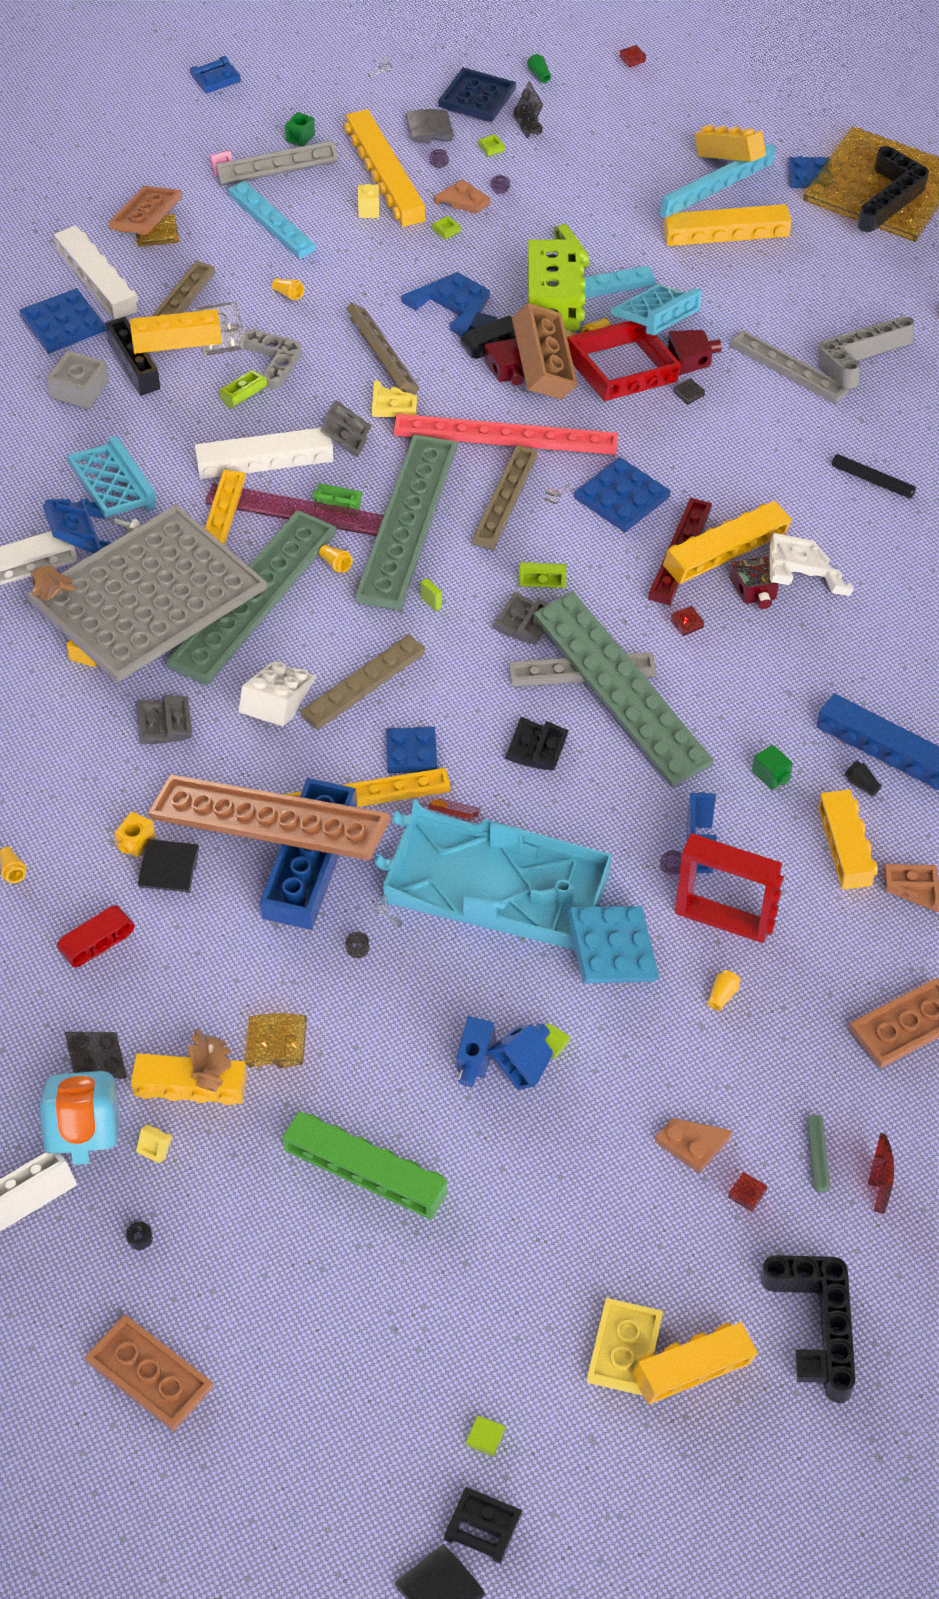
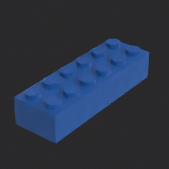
[260,778,357,930]

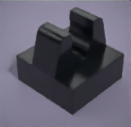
[795,1349,828,1383]

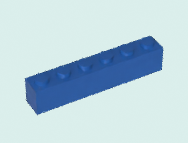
[816,693,939,790]

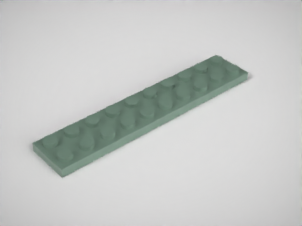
[355,434,457,611]
[167,510,336,686]
[534,591,713,788]

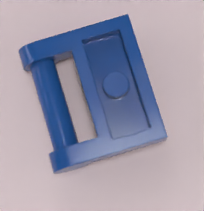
[190,55,241,94]

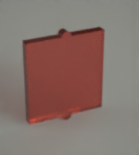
[428,798,481,819]

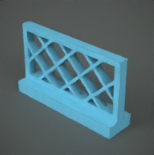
[611,284,702,335]
[67,436,156,517]

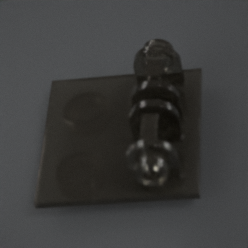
[513,81,543,139]
[65,1031,127,1079]

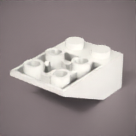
[238,662,316,726]

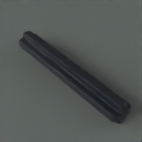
[832,454,916,499]

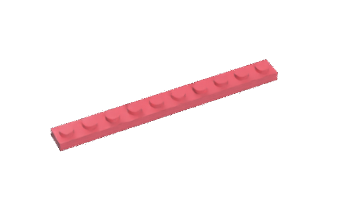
[394,414,618,455]

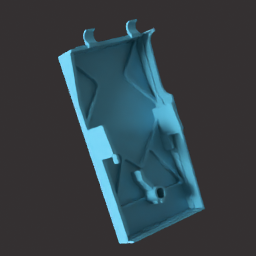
[375,799,612,950]

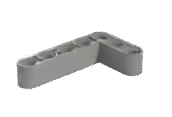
[818,317,914,389]

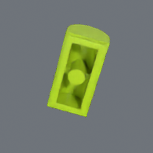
[219,370,267,409]
[519,562,567,588]

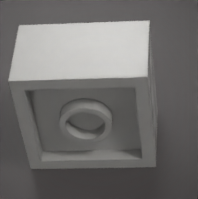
[46,350,109,409]

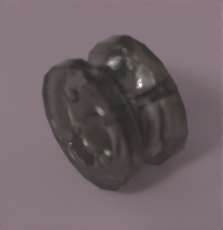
[345,931,369,958]

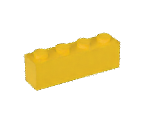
[694,125,766,162]
[130,309,222,354]
[818,789,878,890]
[131,1053,247,1105]
[632,1322,758,1405]

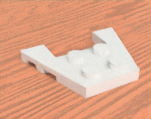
[770,533,854,596]

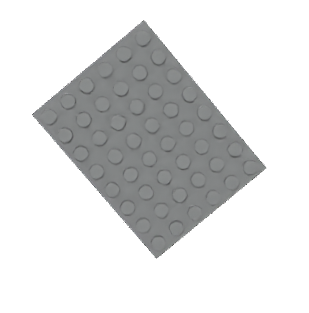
[27,504,267,683]

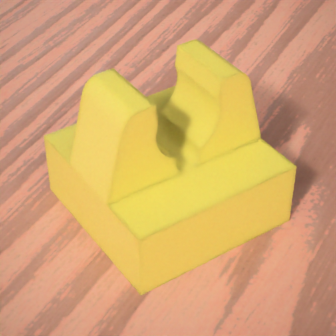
[136,1125,172,1164]

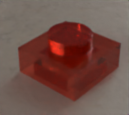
[619,45,646,67]
[671,606,704,636]
[728,1172,768,1212]

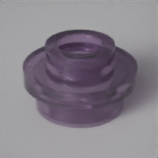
[429,149,449,168]
[490,175,511,194]
[660,850,682,875]

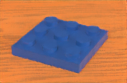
[19,288,106,354]
[574,457,671,532]

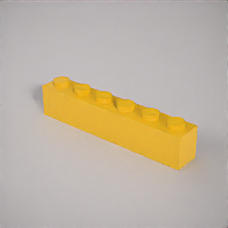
[663,204,791,246]
[663,501,792,584]

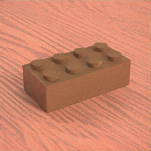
[512,303,578,400]

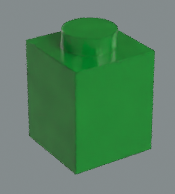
[752,744,793,790]

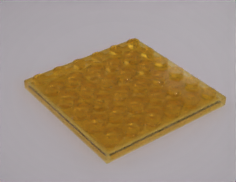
[803,126,939,242]

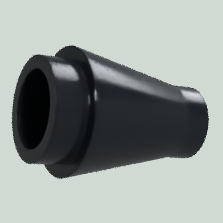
[844,761,882,797]

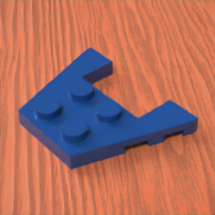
[401,272,490,337]
[43,499,112,554]

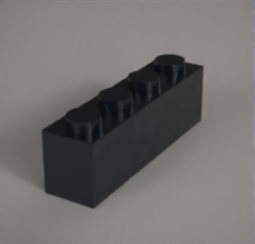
[105,316,161,396]

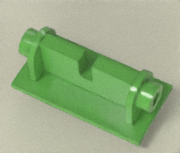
[313,483,363,514]

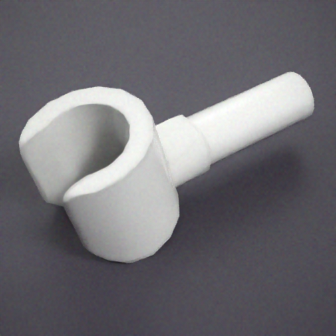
[114,518,140,533]

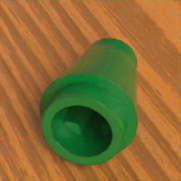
[527,54,551,83]

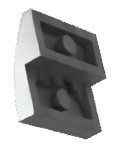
[405,109,454,144]
[321,400,372,457]
[492,591,549,644]
[136,695,192,744]

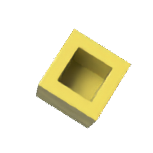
[358,184,379,218]

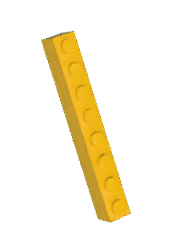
[344,109,425,227]

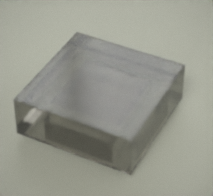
[674,378,705,405]

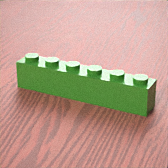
[283,1111,447,1220]

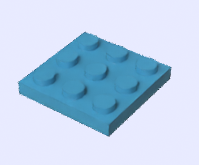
[567,906,659,984]

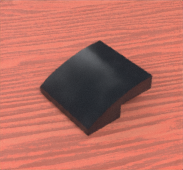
[504,717,569,770]
[138,839,199,893]
[394,1544,486,1599]

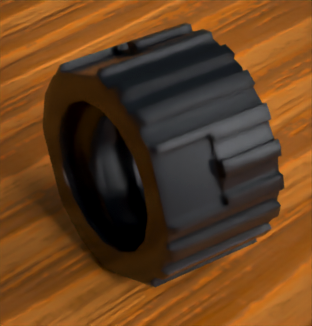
[126,1221,153,1251]

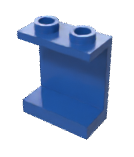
[686,792,717,873]

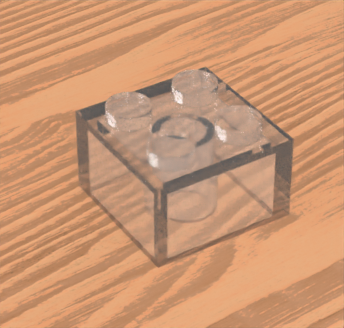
[194,301,246,356]

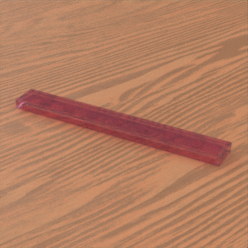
[206,483,384,536]

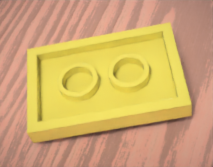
[587,1298,663,1396]

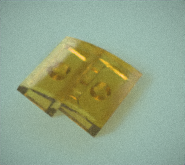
[136,214,179,247]
[245,1013,307,1069]

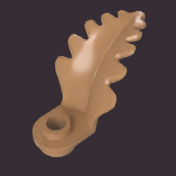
[31,566,76,601]
[188,1029,232,1092]

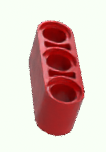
[56,905,135,968]

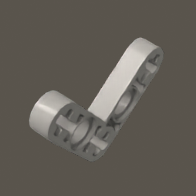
[242,329,302,389]

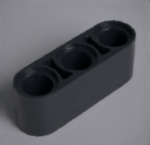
[460,316,516,359]

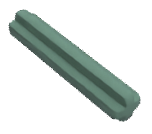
[807,1115,830,1192]

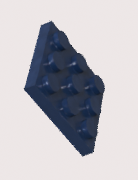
[438,67,516,122]

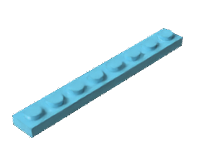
[659,143,776,218]

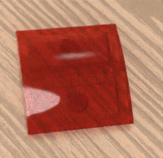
[868,1133,894,1214]

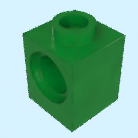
[285,112,315,147]

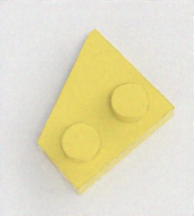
[372,381,417,417]

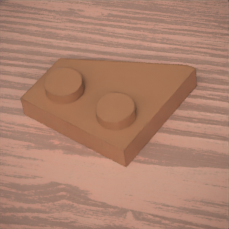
[434,179,490,214]
[884,864,939,912]
[655,1118,732,1174]

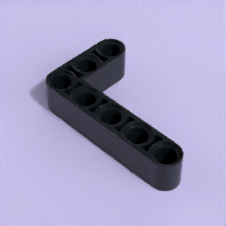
[858,146,929,232]
[760,1255,856,1403]

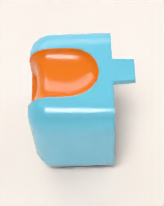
[39,1071,120,1165]

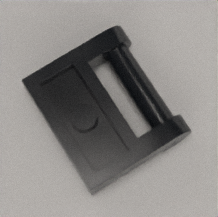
[444,1487,522,1564]

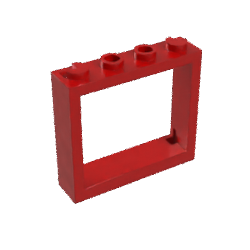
[567,321,682,401]
[675,833,785,943]

